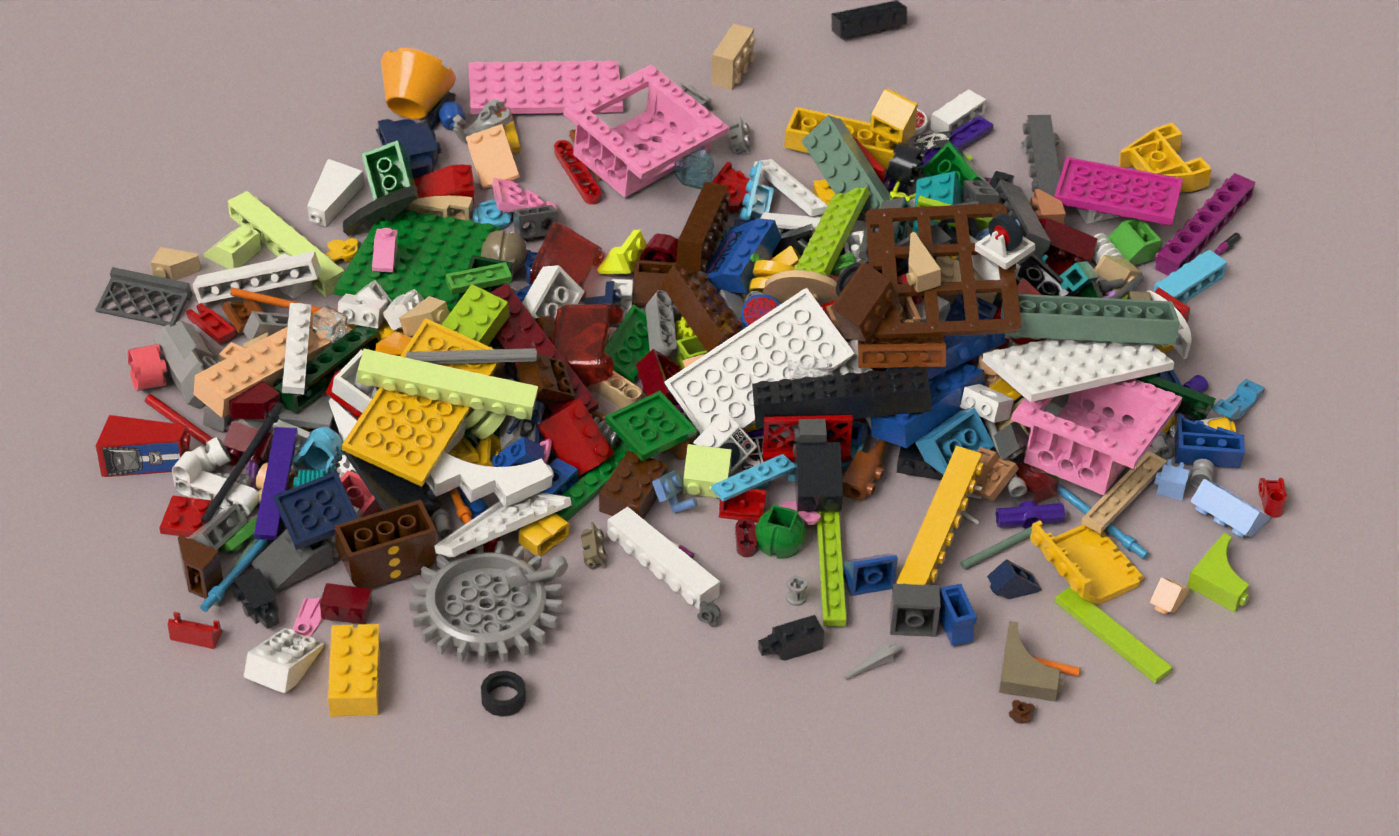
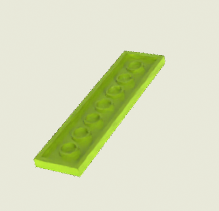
[795,186,870,277]

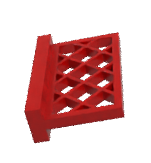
[762,415,853,463]

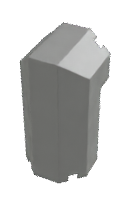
[154,320,221,409]

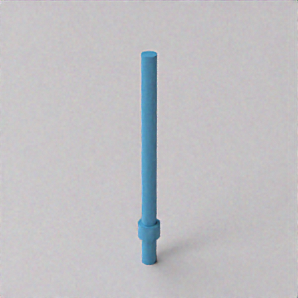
[1047,478,1149,559]
[200,524,282,612]

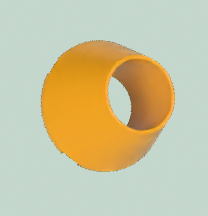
[381,48,456,119]

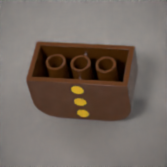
[334,500,438,588]

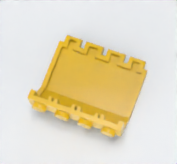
[1030,521,1144,605]

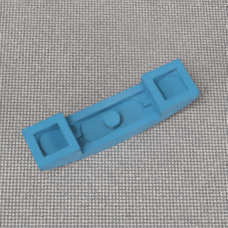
[1212,379,1265,420]

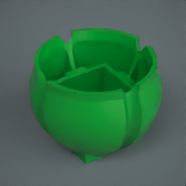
[755,505,806,559]

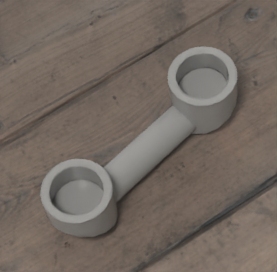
[505,556,568,587]

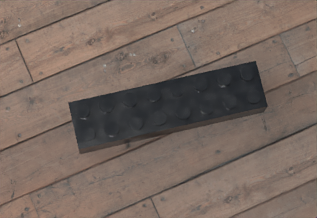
[752,366,932,428]

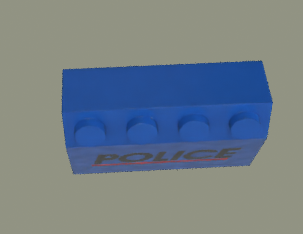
[704,218,782,294]

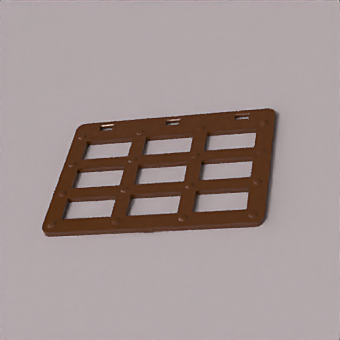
[866,203,1021,339]

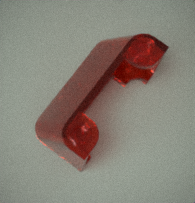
[530,222,604,300]
[551,303,624,387]

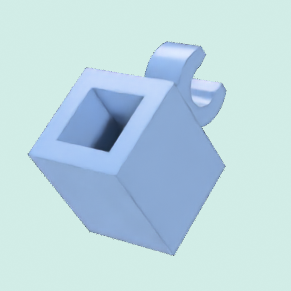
[1154,459,1190,500]

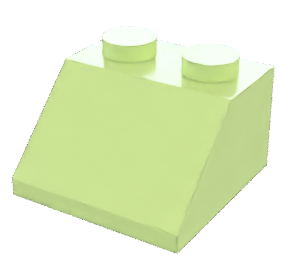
[203,224,261,269]
[683,444,732,498]

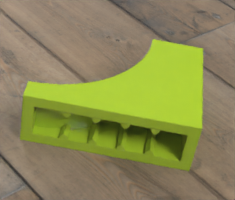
[1187,533,1250,613]

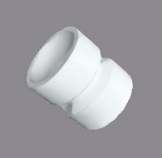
[190,436,231,473]

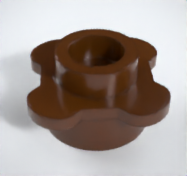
[1009,700,1035,724]

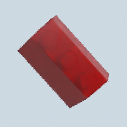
[537,398,614,477]

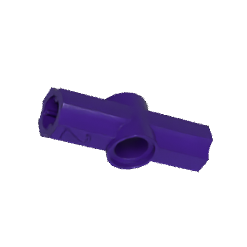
[995,500,1065,529]

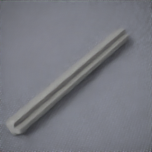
[406,348,537,364]

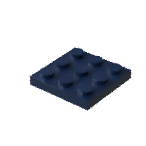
[273,471,358,550]

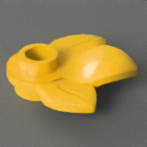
[325,238,359,262]

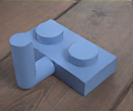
[652,470,698,513]

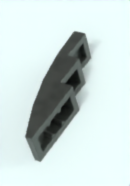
[343,185,417,236]

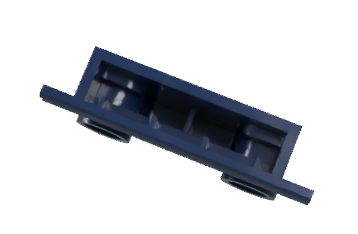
[376,119,441,179]

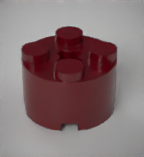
[640,233,679,263]

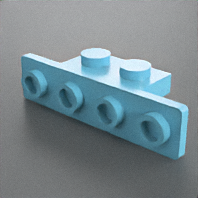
[739,160,774,225]
[711,454,795,501]

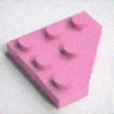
[492,178,557,220]

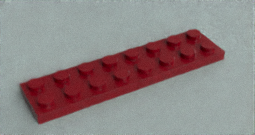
[490,283,599,414]

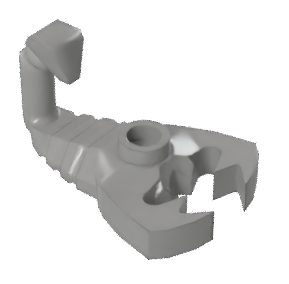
[453,99,513,143]

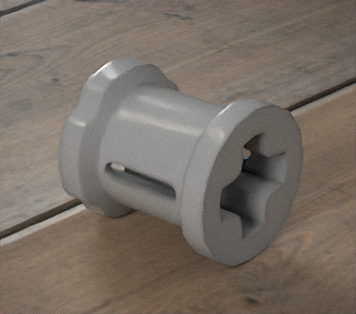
[1151,431,1173,459]
[786,576,808,606]

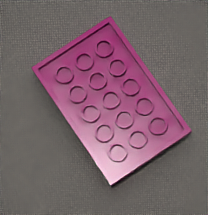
[1054,157,1183,225]

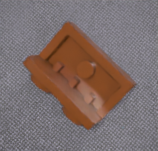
[222,299,263,334]

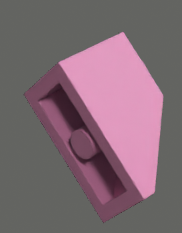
[372,228,398,272]

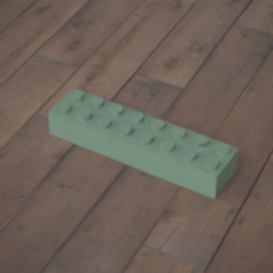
[1001,294,1180,346]

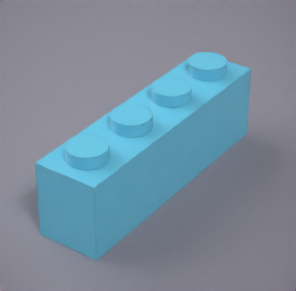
[1154,250,1227,303]

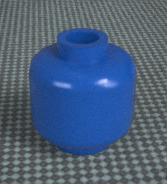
[438,101,466,131]

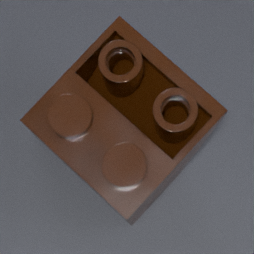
[632,260,676,307]
[516,354,575,406]
[178,535,223,599]

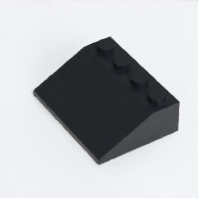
[342,450,442,517]

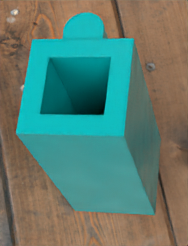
[1060,261,1100,292]

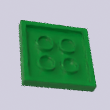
[606,391,697,461]

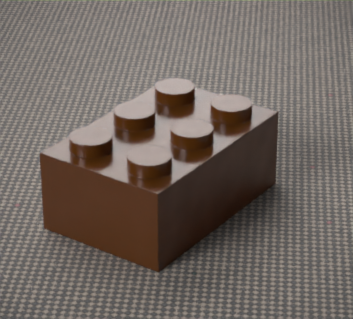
[599,450,668,519]

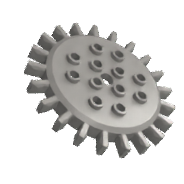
[409,541,562,665]

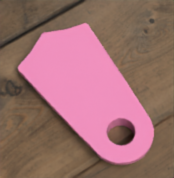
[780,501,821,525]
[293,597,323,637]

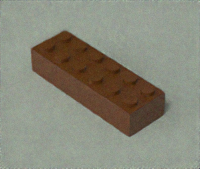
[676,182,731,272]
[661,265,743,352]

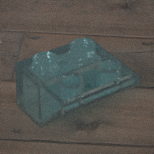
[674,146,715,189]

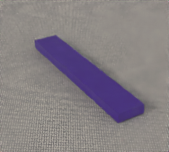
[254,427,298,540]

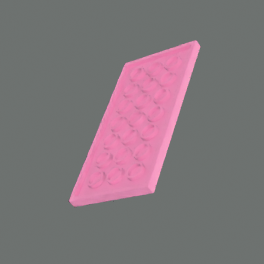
[468,60,623,114]

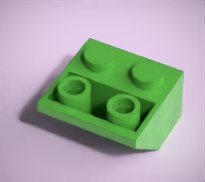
[1107,218,1161,266]

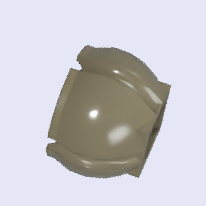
[481,230,527,278]

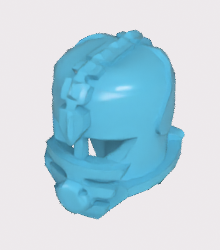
[292,427,344,475]

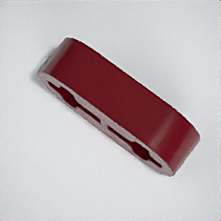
[735,518,757,557]

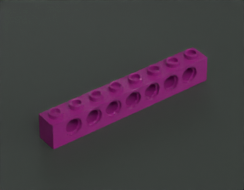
[1155,173,1255,276]

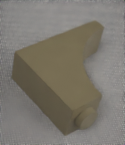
[999,621,1063,702]

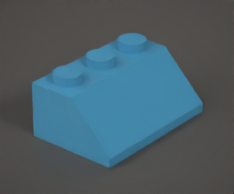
[915,408,994,475]

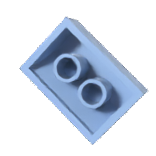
[1190,479,1271,538]

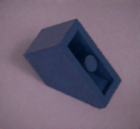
[987,559,1042,599]

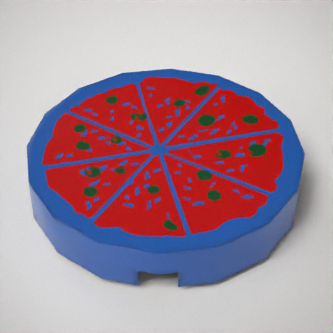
[741,294,780,328]

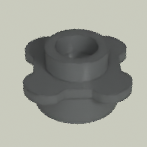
[697,601,721,627]

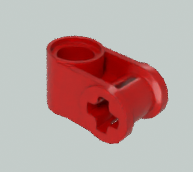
[1258,478,1287,518]

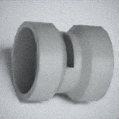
[1190,459,1214,489]

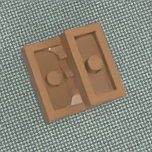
[973,447,1019,501]

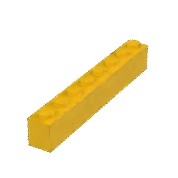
[896,446,984,585]

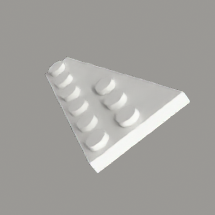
[434,492,572,557]

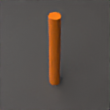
[1032,656,1080,677]

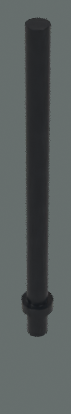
[200,402,284,524]

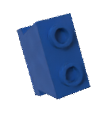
[939,584,977,646]

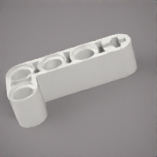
[172,451,259,517]

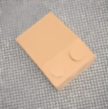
[466,124,520,190]

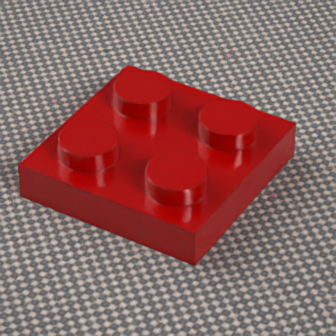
[159,495,213,537]

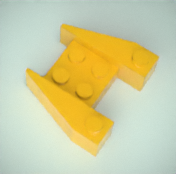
[1119,122,1211,193]

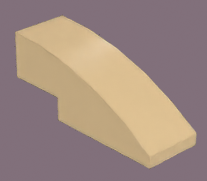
[409,196,473,220]

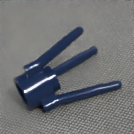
[507,400,545,444]

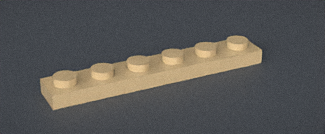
[1081,451,1167,533]

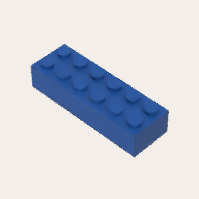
[870,363,985,448]

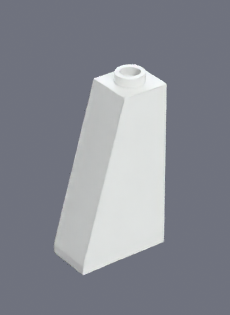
[307,159,364,227]

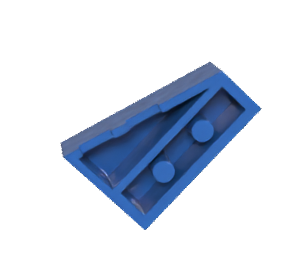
[1174,413,1245,468]

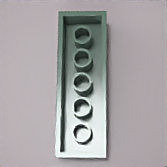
[802,115,893,221]

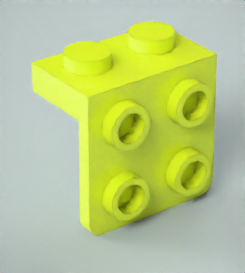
[597,230,646,275]

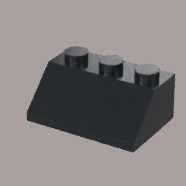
[1016,252,1077,297]

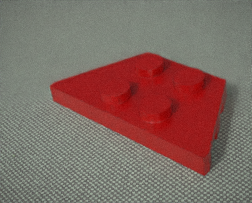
[711,161,751,212]

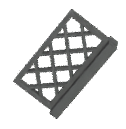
[95,267,193,327]

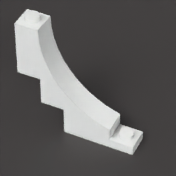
[426,452,554,508]

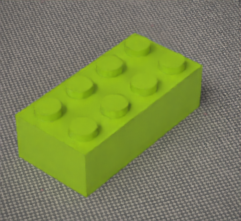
[442,284,510,346]

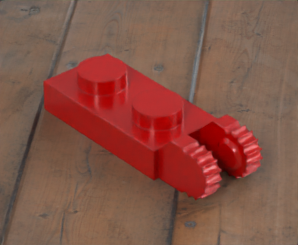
[186,303,237,345]

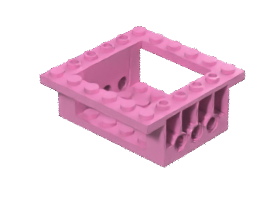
[563,65,729,198]
[1011,378,1182,495]

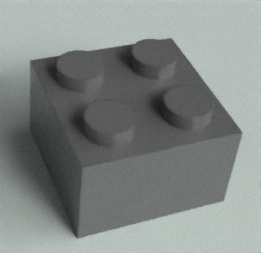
[890,584,940,637]

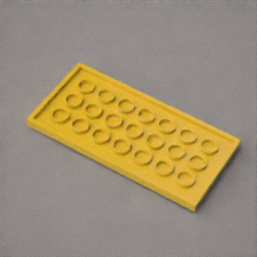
[341,318,500,487]

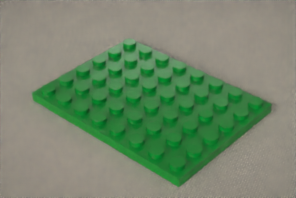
[334,210,500,312]

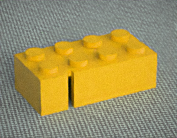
[328,624,381,717]

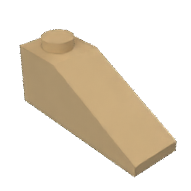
[906,232,941,293]

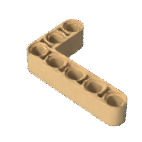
[561,324,642,409]

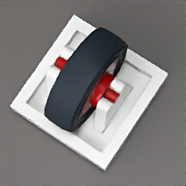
[975,214,1035,270]

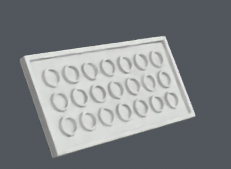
[664,288,855,435]
[982,338,1174,402]

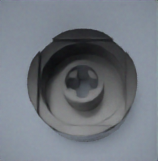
[886,142,926,187]

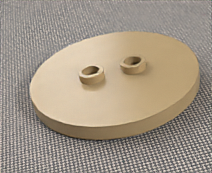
[763,270,838,305]

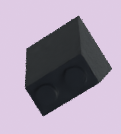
[794,442,843,512]

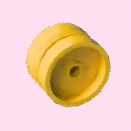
[749,260,796,294]

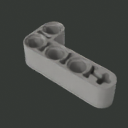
[646,290,683,357]

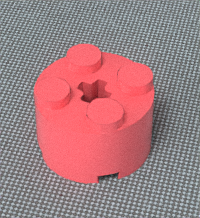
[127,344,167,391]

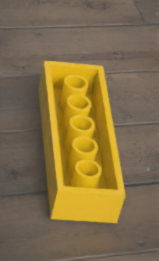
[784,107,906,170]

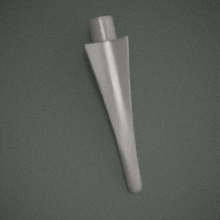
[844,642,900,679]

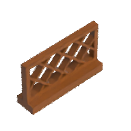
[858,336,946,368]

